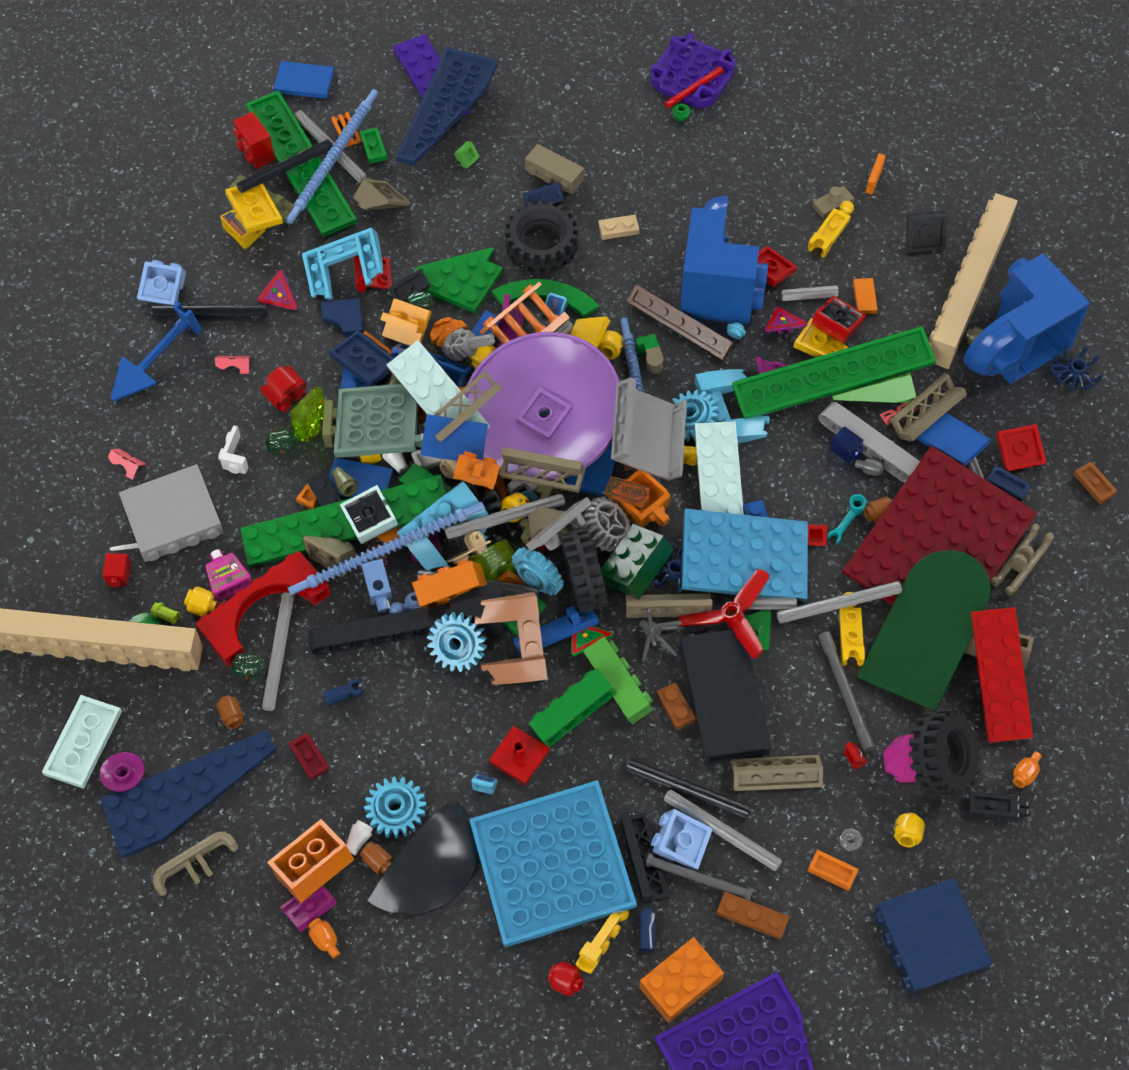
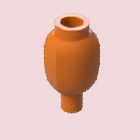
[1013,751,1042,788]
[308,918,340,959]

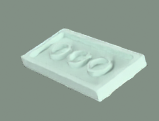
[42,695,122,789]

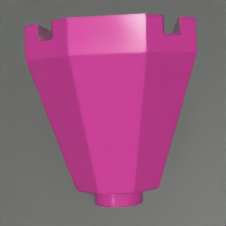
[883,735,916,782]

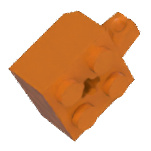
[453,451,500,490]
[612,470,670,528]

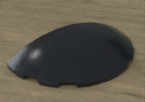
[368,798,478,916]

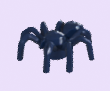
[1050,346,1103,390]
[655,543,683,594]

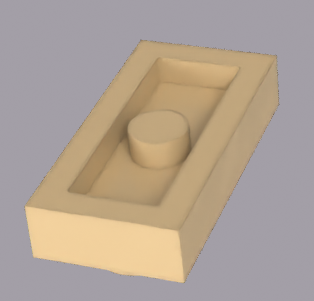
[598,215,639,240]

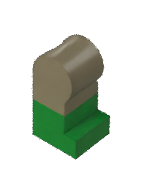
[636,334,664,375]

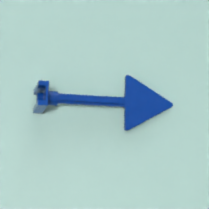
[111,301,203,401]

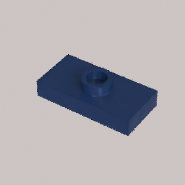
[986,465,1032,502]

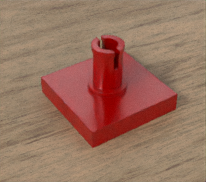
[489,726,550,786]

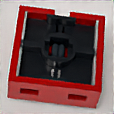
[811,296,866,344]

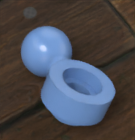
[389,592,424,614]

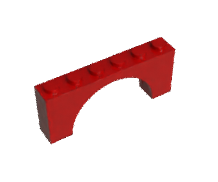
[195,551,331,668]

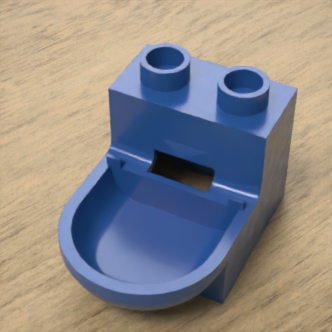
[680,195,768,325]
[964,253,1090,384]

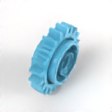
[673,390,720,442]
[512,547,564,596]
[427,612,487,672]
[364,776,427,839]

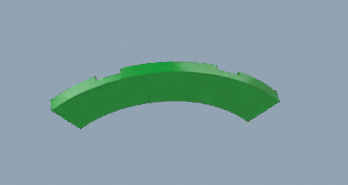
[492,279,599,319]

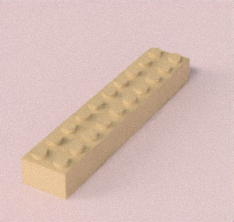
[929,193,1018,369]
[0,608,203,671]

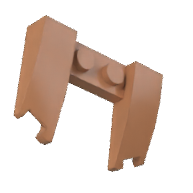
[474,592,548,685]

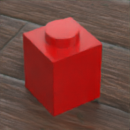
[102,553,131,587]

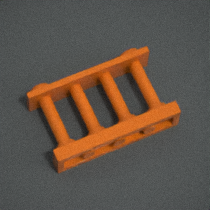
[480,282,570,344]

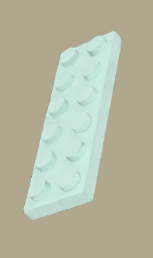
[387,341,491,430]
[694,421,744,515]

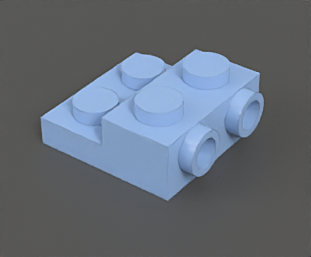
[137,260,186,306]
[651,809,713,871]

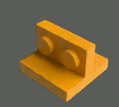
[381,298,432,346]

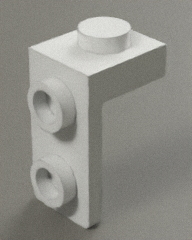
[219,426,248,474]

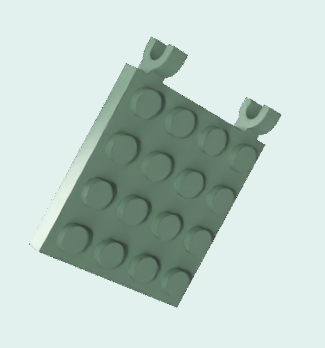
[334,384,424,458]

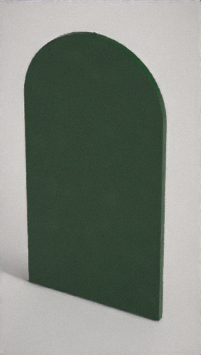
[857,550,991,711]

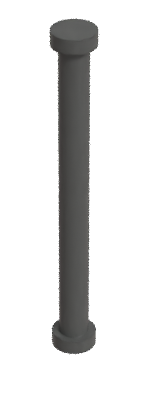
[645,853,753,901]

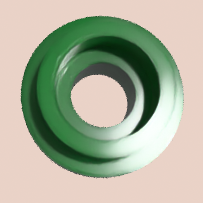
[672,104,691,121]

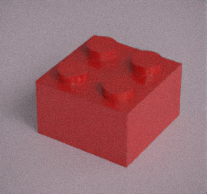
[233,111,275,169]

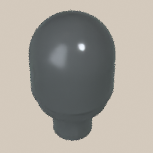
[855,458,884,476]

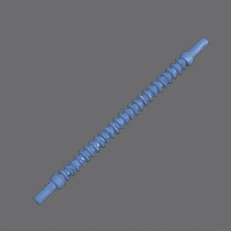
[286,89,378,224]
[620,318,660,483]
[288,501,485,595]

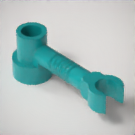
[827,494,866,545]

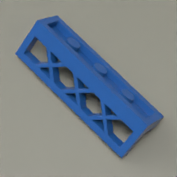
[391,343,473,387]

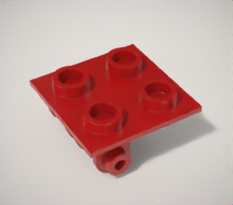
[353,255,392,292]

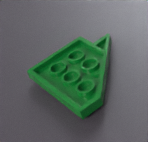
[413,247,503,314]

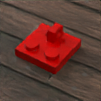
[757,246,797,287]
[996,424,1047,472]

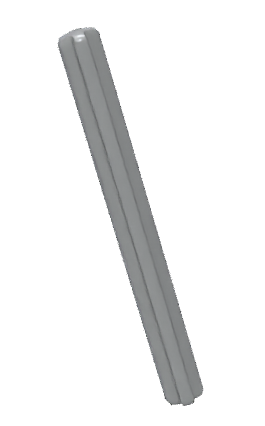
[294,110,367,183]
[445,494,565,539]
[777,581,902,623]
[262,592,294,711]
[664,790,782,871]

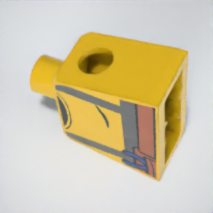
[220,209,266,249]

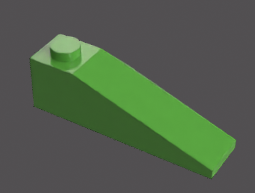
[832,372,916,403]

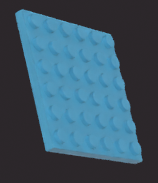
[469,780,637,947]

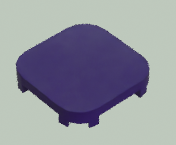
[650,33,736,108]

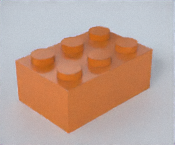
[412,559,487,608]
[267,819,354,904]
[639,937,724,1024]

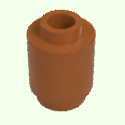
[863,496,892,522]
[216,695,244,729]
[360,842,394,875]

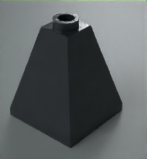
[445,580,504,637]

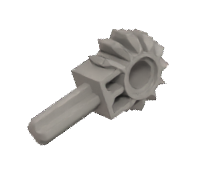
[442,328,495,362]

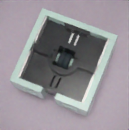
[340,485,398,544]

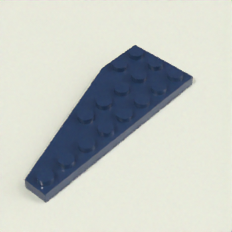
[396,47,498,166]
[100,730,276,859]

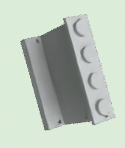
[611,377,687,481]
[119,464,224,562]

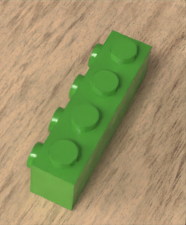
[583,636,654,725]

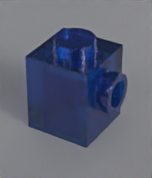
[830,426,864,463]

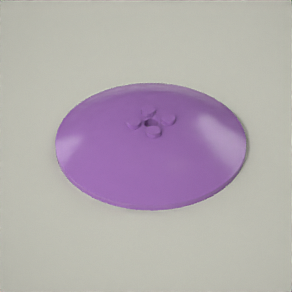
[464,332,619,483]

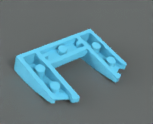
[302,227,383,300]
[695,369,770,444]
[397,481,489,571]

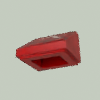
[808,524,827,546]
[843,742,868,770]

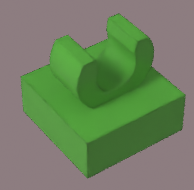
[454,141,480,168]

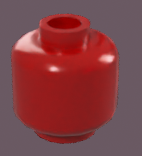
[548,961,584,996]

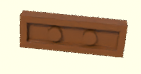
[716,892,790,940]

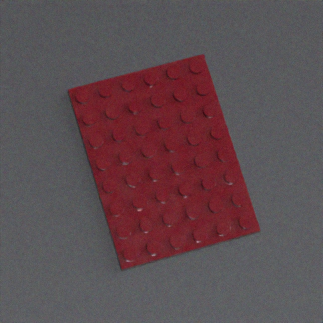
[842,445,1037,606]

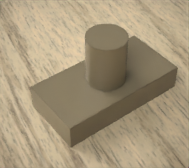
[812,186,855,219]

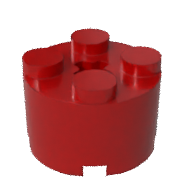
[260,365,307,413]

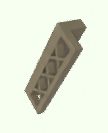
[423,371,502,442]
[890,373,967,441]
[499,447,585,493]
[626,594,712,618]
[731,755,823,791]

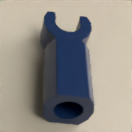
[323,679,363,706]

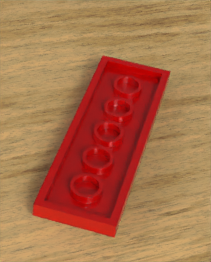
[970,607,1033,743]

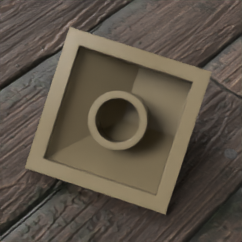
[353,179,411,210]
[303,536,356,577]

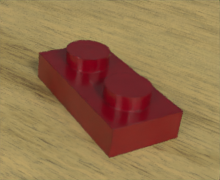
[288,732,330,781]

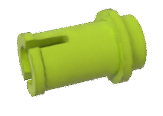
[151,602,180,624]

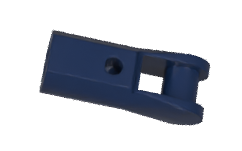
[639,908,655,952]

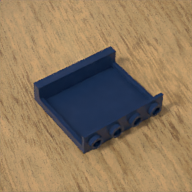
[874,878,992,996]

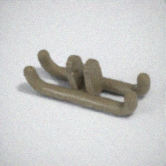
[991,523,1054,596]
[153,832,238,896]

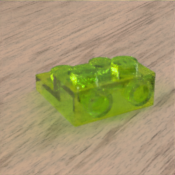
[290,386,325,442]

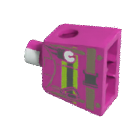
[206,550,252,602]

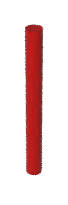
[664,66,723,109]

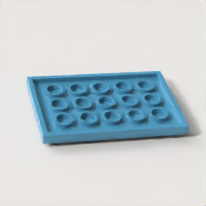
[681,508,808,602]

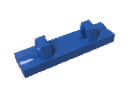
[513,606,599,655]

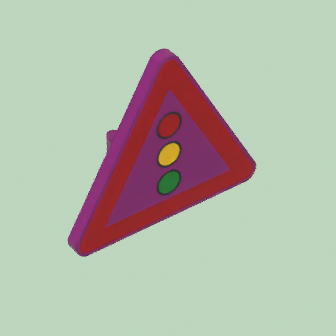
[257,270,298,310]
[765,307,807,334]

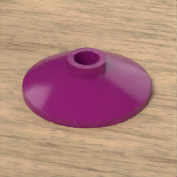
[100,752,145,792]

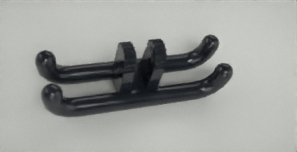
[469,483,518,544]

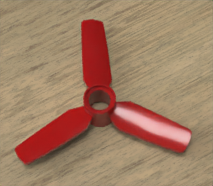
[678,569,770,659]

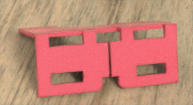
[215,356,251,374]
[880,402,917,425]
[108,449,146,480]

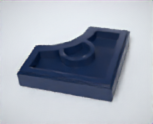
[321,298,363,336]

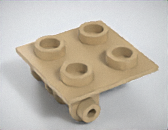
[446,531,491,564]

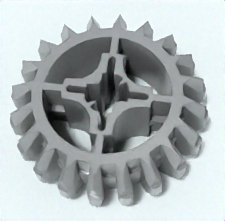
[581,497,631,552]

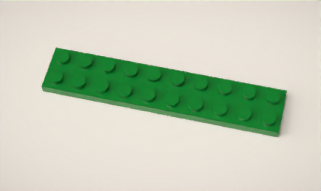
[245,90,357,238]
[732,326,936,419]
[240,475,446,568]

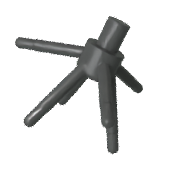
[639,609,684,663]

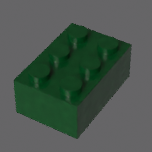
[600,524,674,600]

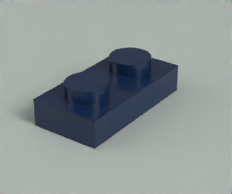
[522,182,564,207]

